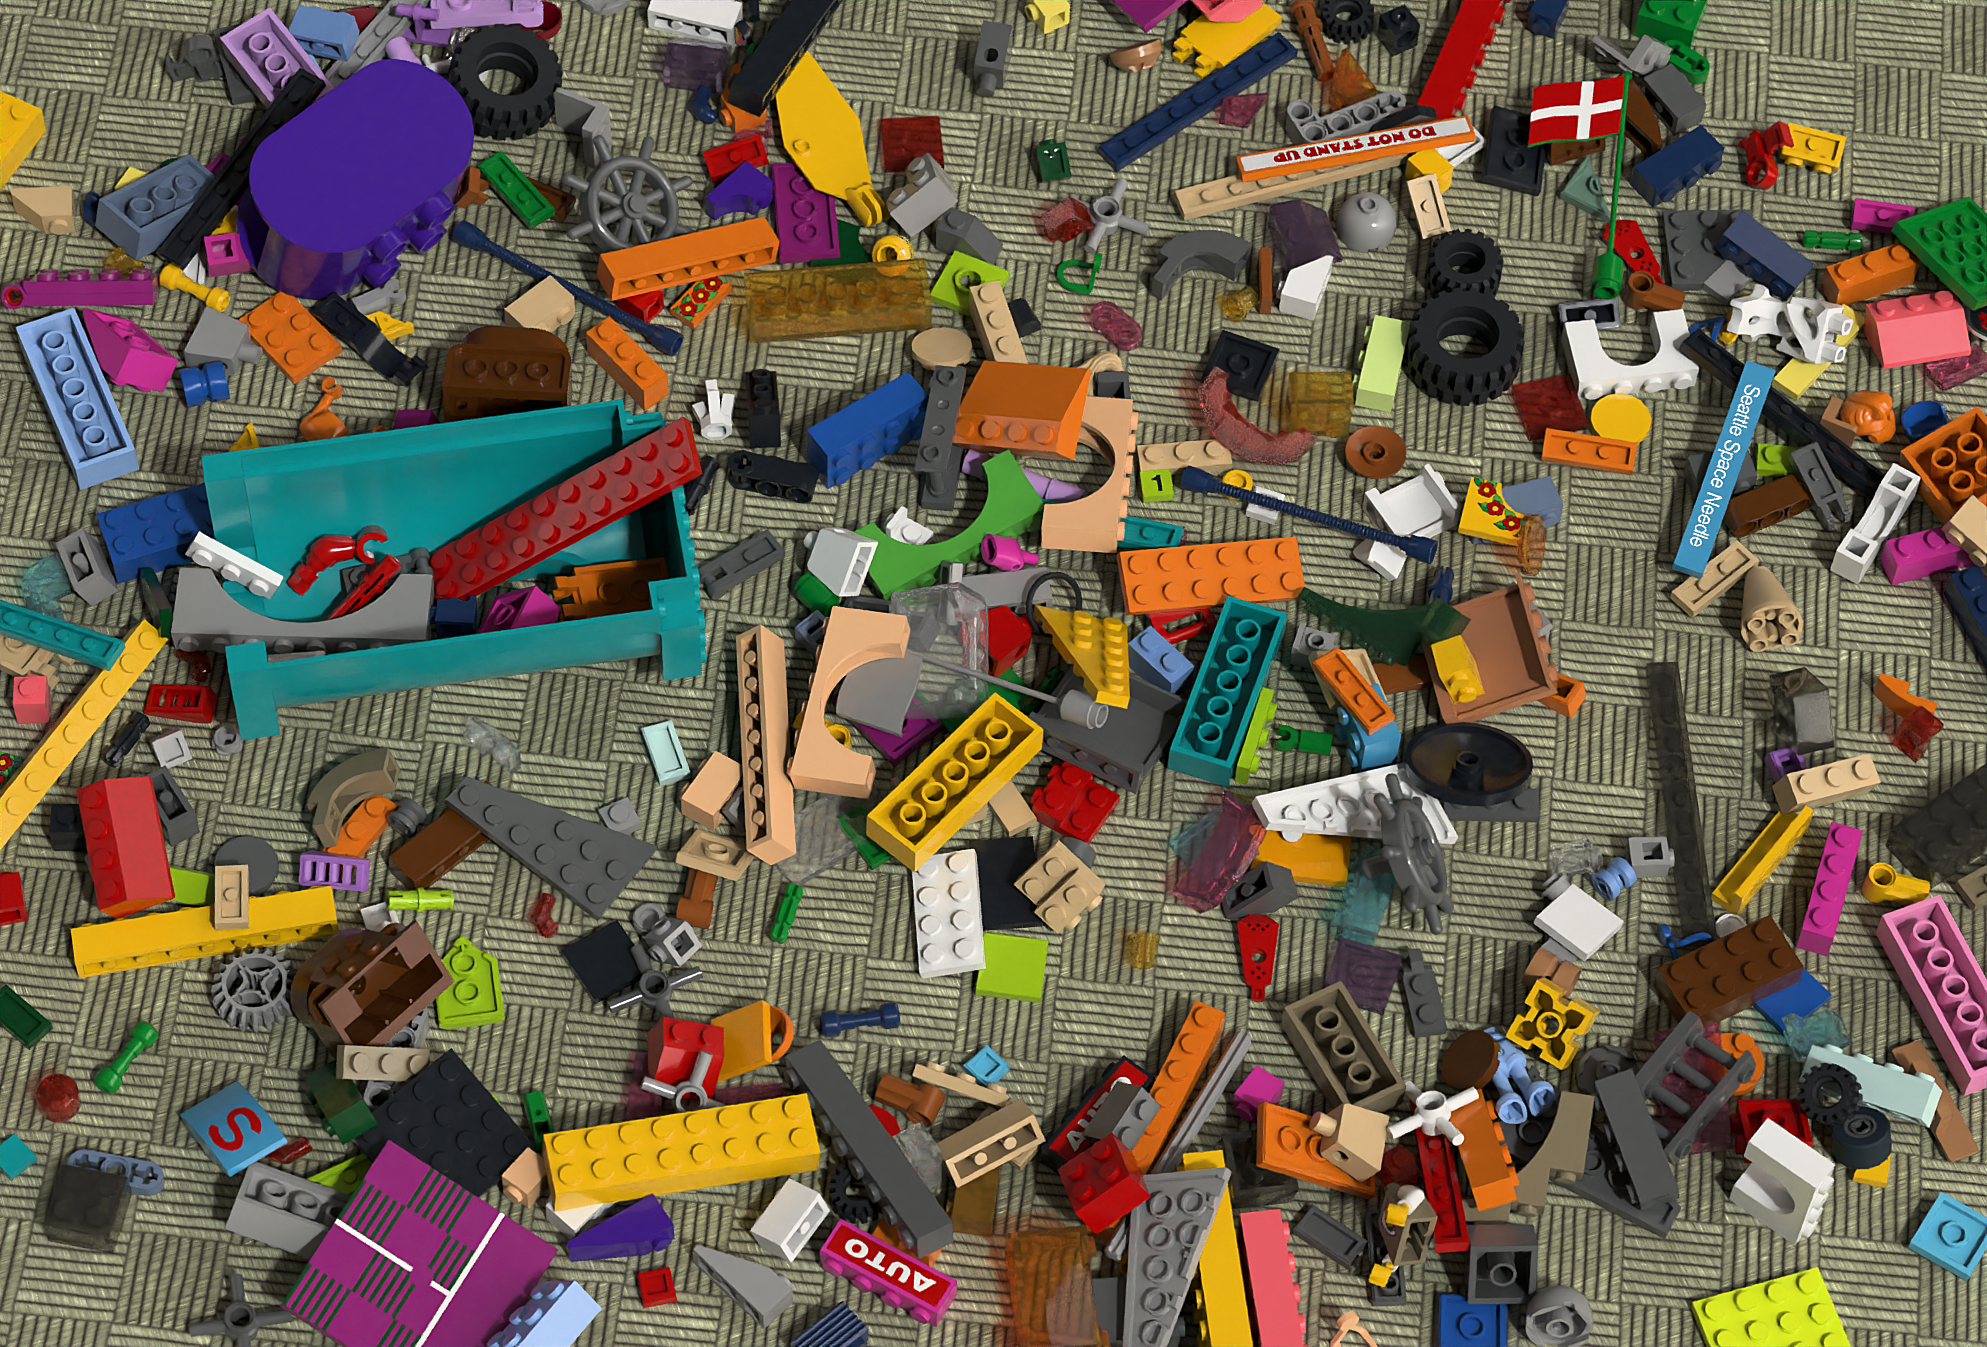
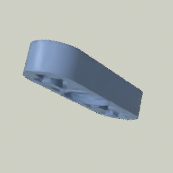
[68,1149,165,1196]

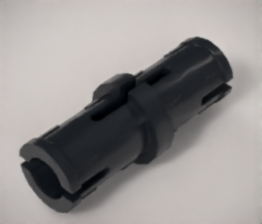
[684,455,720,516]

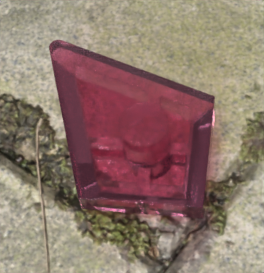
[1219,92,1268,129]

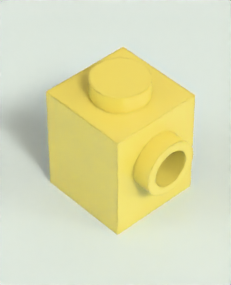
[1025,0,1070,34]

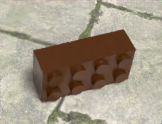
[1654,915,1804,1029]

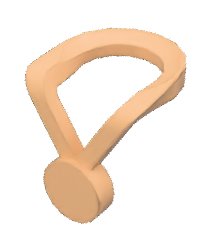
[1330,1311,1377,1347]

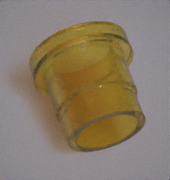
[1221,287,1259,323]
[1127,932,1160,969]

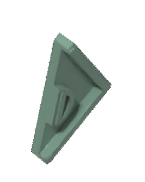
[1559,155,1611,223]

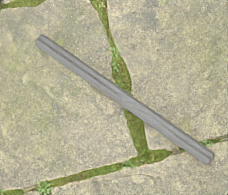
[1105,1031,1251,1261]

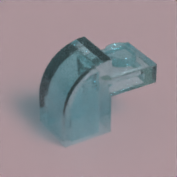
[22,553,74,621]
[1782,1008,1853,1062]

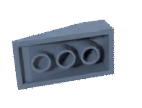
[95,154,216,260]

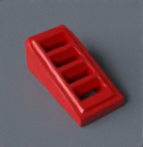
[144,684,217,724]

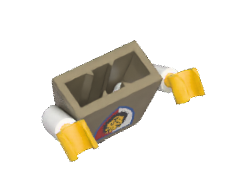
[1368,1183,1438,1287]

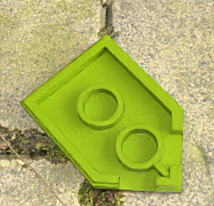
[436,935,505,1030]

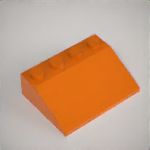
[952,360,1091,461]

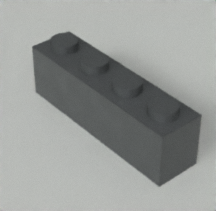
[1591,1068,1679,1212]

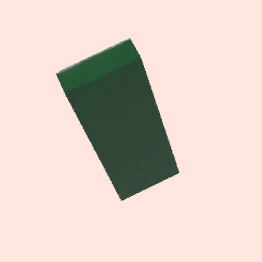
[141,567,173,638]

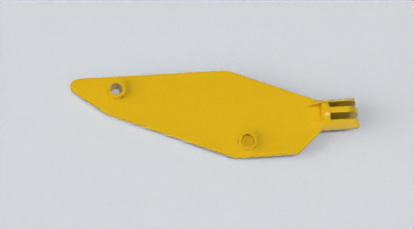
[775,51,891,228]

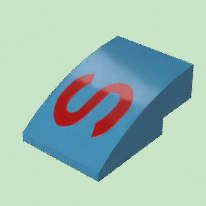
[180,1081,288,1177]

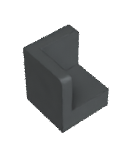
[1096,371,1131,399]

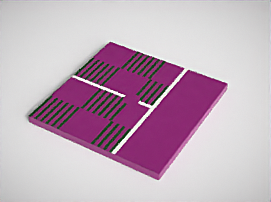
[280,1140,558,1347]

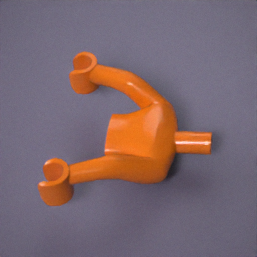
[299,377,385,442]

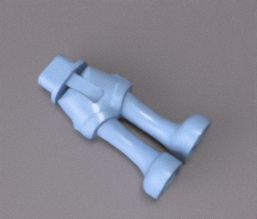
[1484,1027,1555,1124]

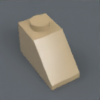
[11,185,76,235]

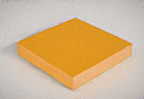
[711,1000,772,1083]

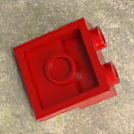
[1030,761,1120,844]
[1730,1099,1813,1163]

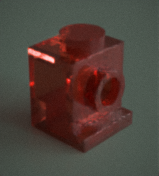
[1042,196,1095,243]
[1376,1144,1422,1187]

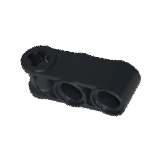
[728,450,819,504]

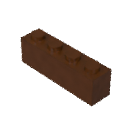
[389,780,491,890]

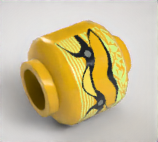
[872,234,914,274]

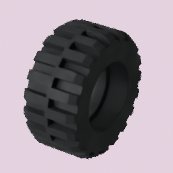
[447,23,563,141]
[1405,288,1525,406]

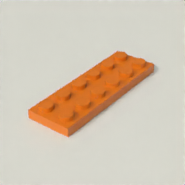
[1116,537,1307,616]

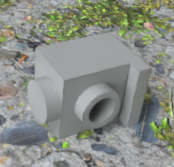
[1290,622,1340,670]
[1624,836,1674,878]

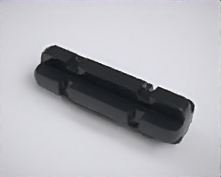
[103,712,150,768]

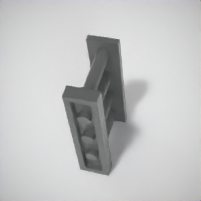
[915,365,966,511]
[1635,1010,1756,1166]

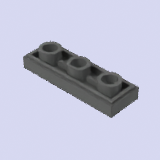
[1364,1209,1407,1307]

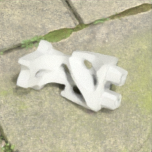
[1726,284,1853,364]

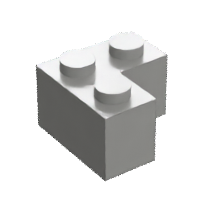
[886,153,958,238]

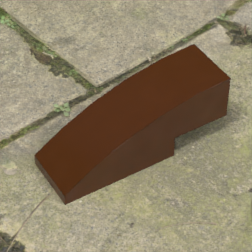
[1617,73,1662,158]

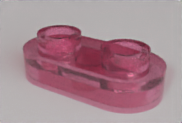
[1090,301,1143,351]

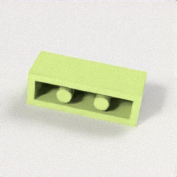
[1351,315,1411,413]

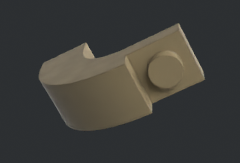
[306,747,400,848]

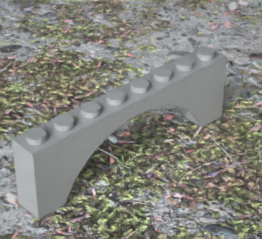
[171,568,435,654]

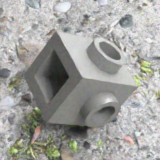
[644,917,703,967]

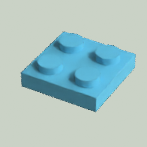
[1908,1192,1987,1281]

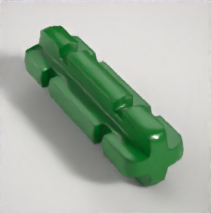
[1803,230,1862,251]
[769,883,803,944]

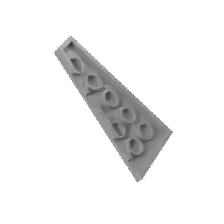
[1123,1167,1231,1347]

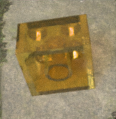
[1285,371,1354,439]

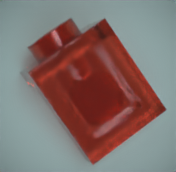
[1892,706,1944,763]

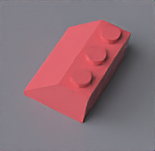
[1864,290,1971,369]

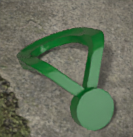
[1056,253,1102,295]

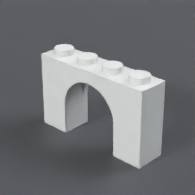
[1561,309,1699,400]
[1729,1118,1835,1245]

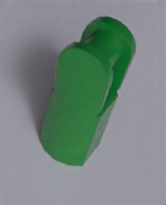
[522,1091,555,1152]

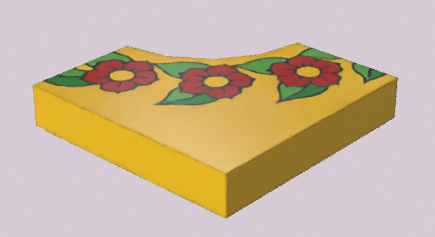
[1458,477,1526,547]

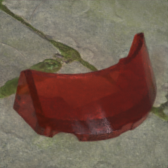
[1197,365,1318,465]

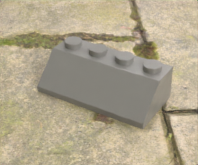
[225,1162,351,1260]

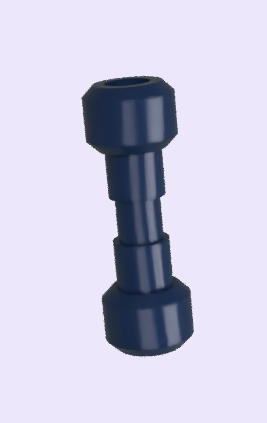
[820,1002,900,1038]

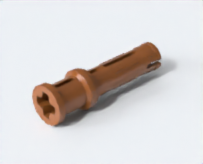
[1290,0,1336,82]

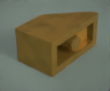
[946,1165,1000,1237]

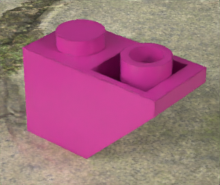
[203,233,254,278]

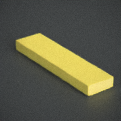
[1772,303,1865,401]

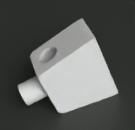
[804,527,878,597]

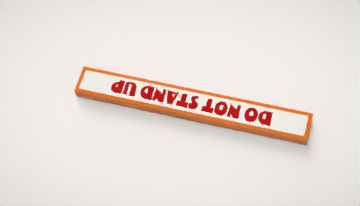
[1236,115,1475,183]

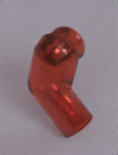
[176,649,212,683]
[530,893,559,938]

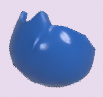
[1901,400,1949,443]

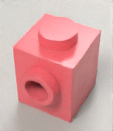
[13,674,51,724]

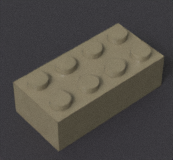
[1281,981,1406,1113]

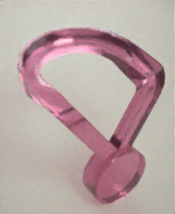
[731,119,772,157]

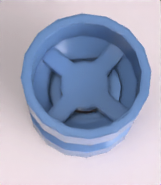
[1591,857,1637,901]

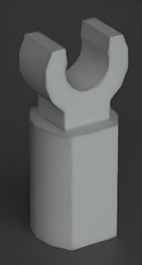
[351,279,406,315]

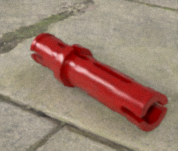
[323,553,402,621]

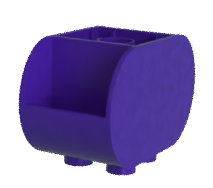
[236,59,474,300]

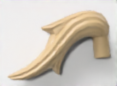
[1077,351,1124,397]

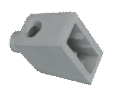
[184,306,263,376]

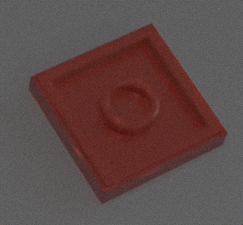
[880,116,944,173]
[1511,374,1589,441]

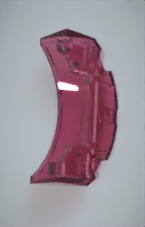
[1172,790,1267,914]

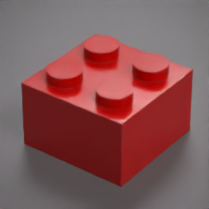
[1057,1132,1151,1234]

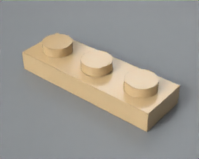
[1136,438,1232,475]
[1670,540,1759,618]
[912,1061,1013,1109]

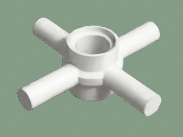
[1386,1081,1479,1146]

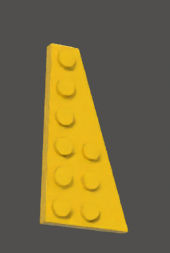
[1033,605,1130,709]

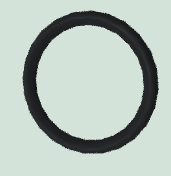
[1025,572,1082,638]

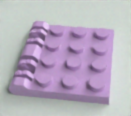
[430,0,543,29]

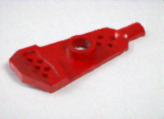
[1602,219,1665,285]
[1237,914,1279,1002]

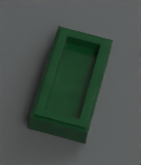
[0,985,53,1050]

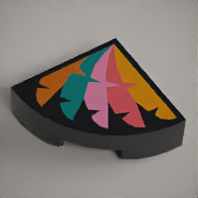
[734,20,753,53]

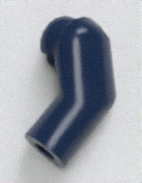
[690,85,718,125]
[82,192,101,229]

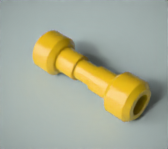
[159,264,230,312]

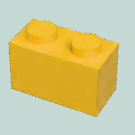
[1431,635,1485,704]

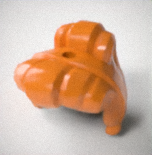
[1841,390,1896,444]

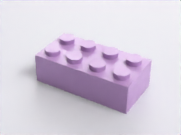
[220,7,334,110]

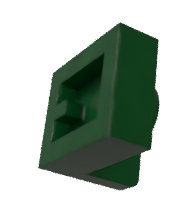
[1033,139,1072,183]

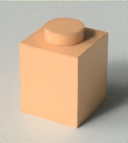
[502,1147,549,1209]

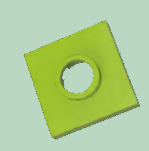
[929,250,1010,317]

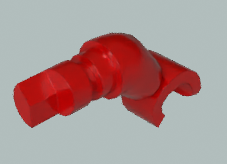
[287,525,389,596]

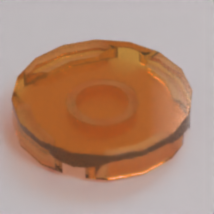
[1517,513,1545,576]

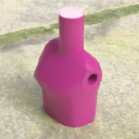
[981,534,1038,571]

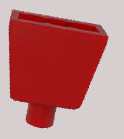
[957,605,1037,678]

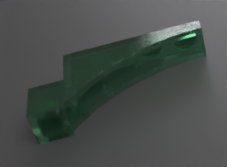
[1298,586,1471,666]

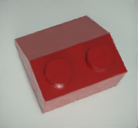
[647,1017,725,1101]

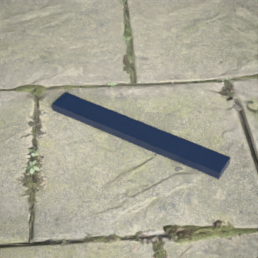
[1098,32,1298,172]

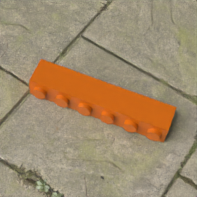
[596,217,780,301]

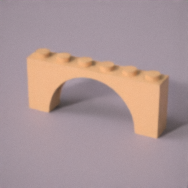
[1042,396,1139,553]
[787,606,911,799]

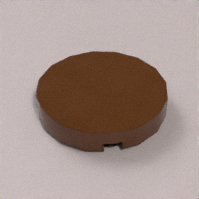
[1441,1030,1501,1093]

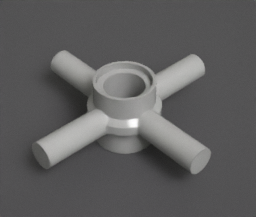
[1062,178,1150,254]
[640,1050,728,1114]

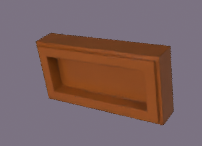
[1257,247,1272,314]

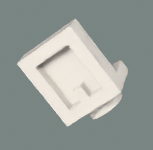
[884,506,934,545]

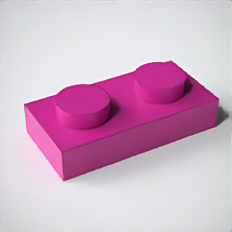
[1851,198,1915,235]

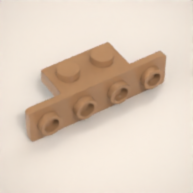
[1891,1040,1979,1163]

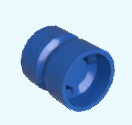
[179,360,230,408]

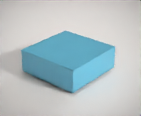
[963,1045,1010,1088]

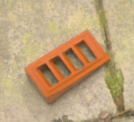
[1536,673,1586,718]

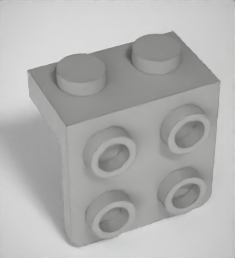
[1590,34,1673,78]
[553,87,612,168]

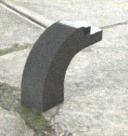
[1150,230,1251,301]

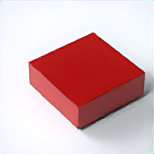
[637,1267,677,1308]

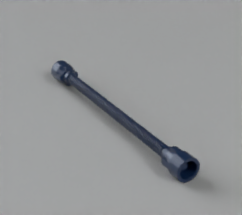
[453,220,684,356]
[1181,465,1438,564]

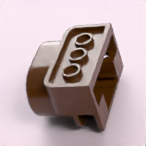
[442,326,572,423]
[291,920,454,1059]

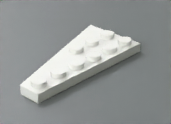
[1251,763,1459,844]

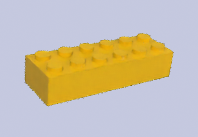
[866,692,1044,873]

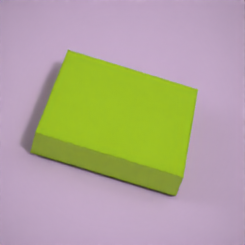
[976,932,1049,1003]

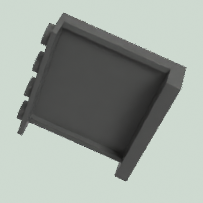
[1028,664,1188,794]

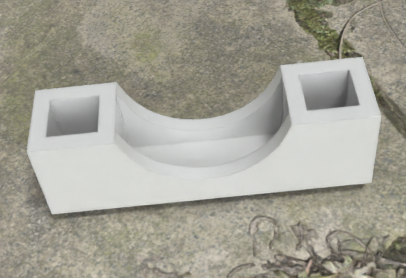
[1830,463,1921,585]

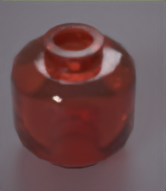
[35,1073,81,1122]

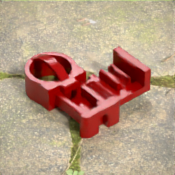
[1738,120,1794,190]

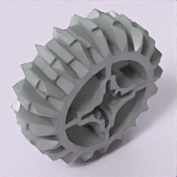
[211,946,297,1034]

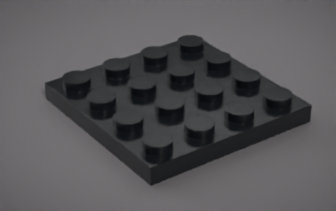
[353,1048,537,1198]

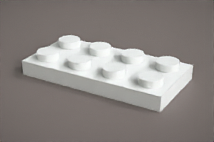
[912,849,986,979]

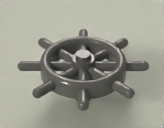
[562,135,696,253]
[1362,773,1454,935]

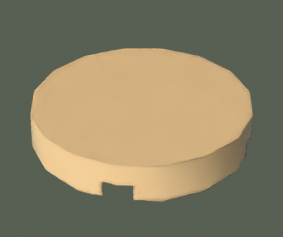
[911,327,972,371]

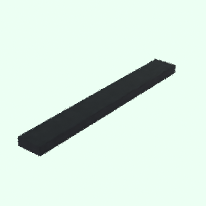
[157,67,326,271]
[1679,329,1885,499]

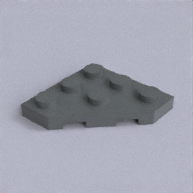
[1661,209,1753,291]

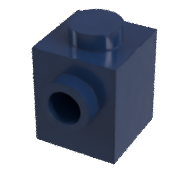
[1525,0,1569,39]

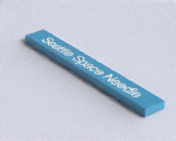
[1672,360,1776,579]

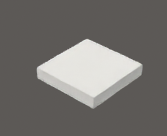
[1534,884,1624,962]

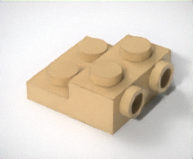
[1014,840,1106,934]

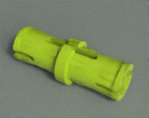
[386,887,454,913]

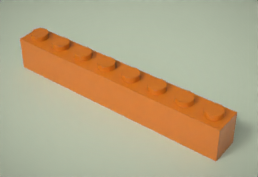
[1086,1000,1226,1243]

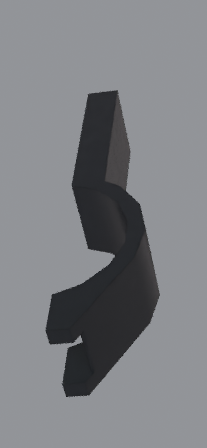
[312,292,428,388]

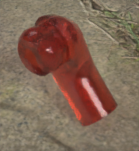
[264,1137,313,1164]

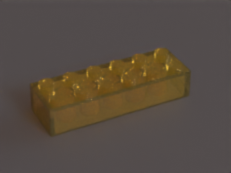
[744,258,932,344]

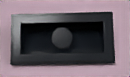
[1555,297,1621,334]

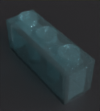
[1332,845,1396,952]

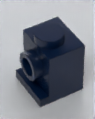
[430,596,478,638]

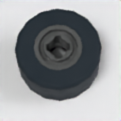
[1831,1107,1892,1169]

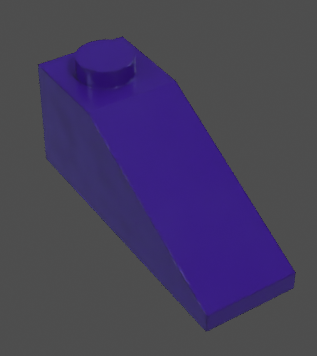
[566,1194,675,1262]

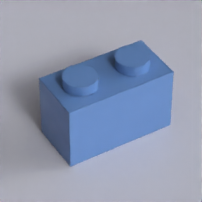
[288,5,360,62]
[1128,626,1194,696]

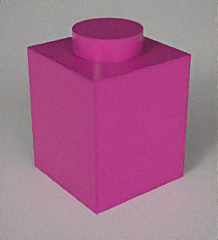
[1232,1065,1284,1124]

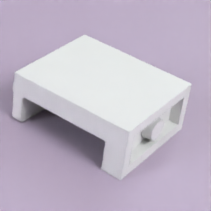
[1362,464,1461,538]

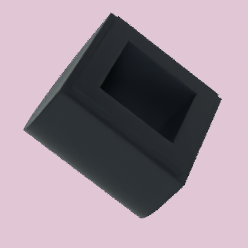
[1008,298,1041,338]

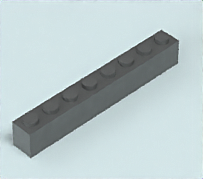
[784,1040,953,1259]

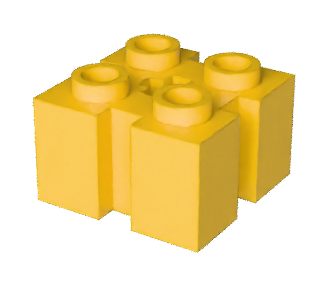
[1505,977,1601,1070]

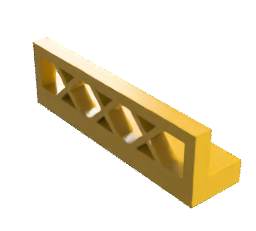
[1710,806,1814,915]

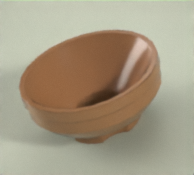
[1109,38,1163,73]

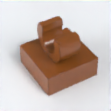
[455,166,489,209]

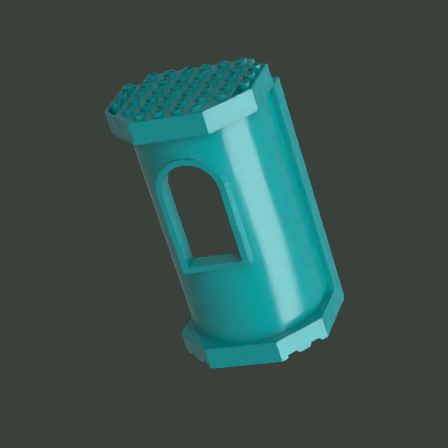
[201,399,707,740]

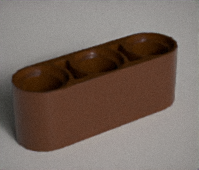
[1723,475,1811,538]

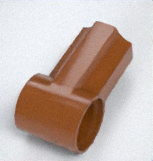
[1623,271,1686,312]
[676,868,718,929]
[875,1073,946,1128]

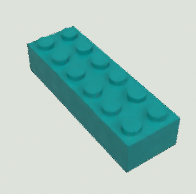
[1168,596,1288,787]

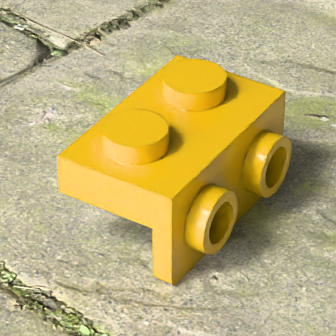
[1779,123,1847,175]

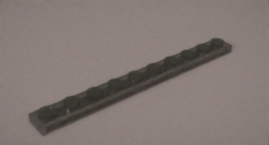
[1645,662,1717,947]

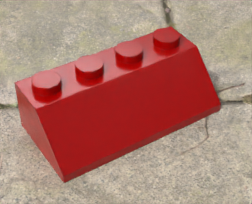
[76,776,175,919]

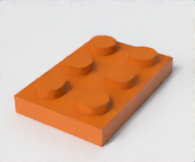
[238,291,343,384]

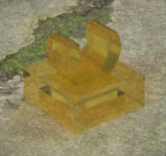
[103,246,145,274]

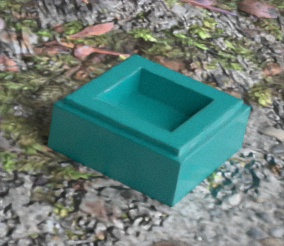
[0,1133,37,1181]

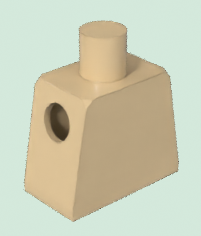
[1309,1103,1389,1182]

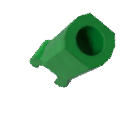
[1276,725,1333,756]

